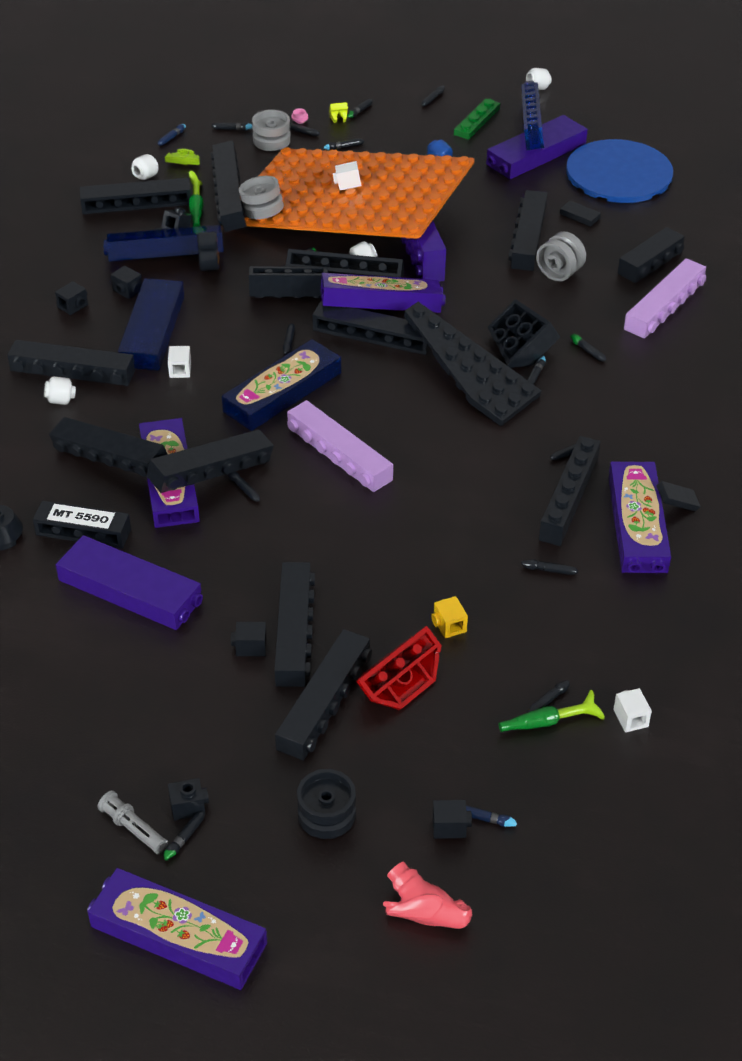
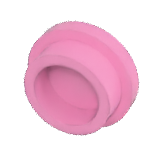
[291,108,308,124]

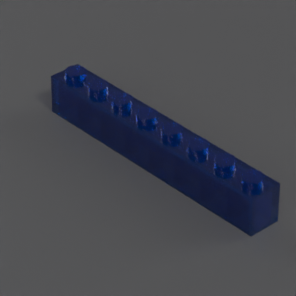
[521,81,544,150]

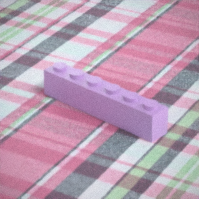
[624,258,706,339]
[287,400,393,492]

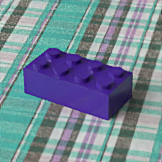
[401,221,446,281]

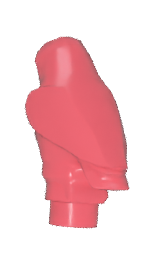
[383,861,472,929]

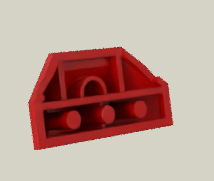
[356,626,442,710]

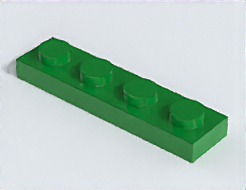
[454,98,500,140]

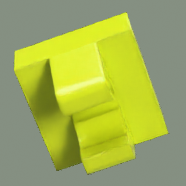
[329,102,348,123]

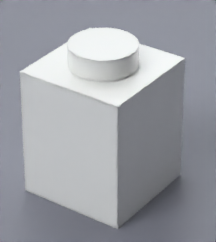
[333,161,361,190]
[168,346,191,378]
[613,688,652,732]

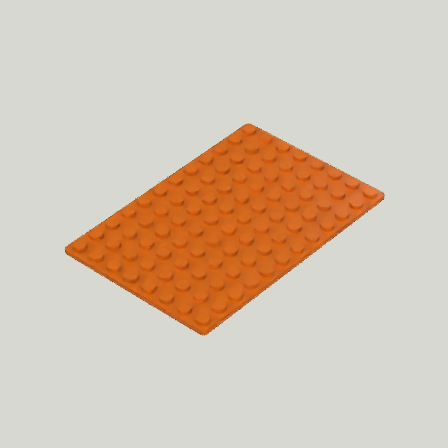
[245,147,475,239]

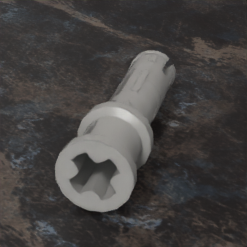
[97,791,168,854]

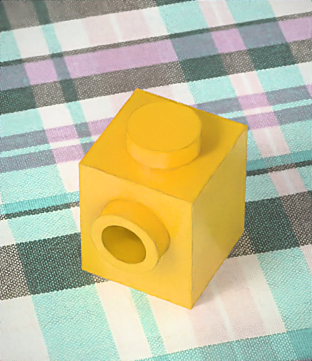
[431,596,468,638]

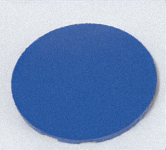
[566,139,673,203]

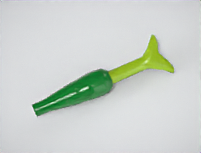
[188,170,204,229]
[499,690,605,732]

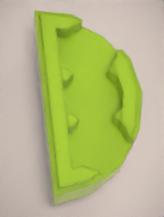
[165,149,200,165]

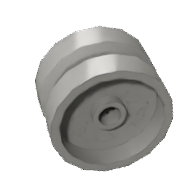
[252,110,290,151]
[239,176,284,219]
[536,232,586,281]

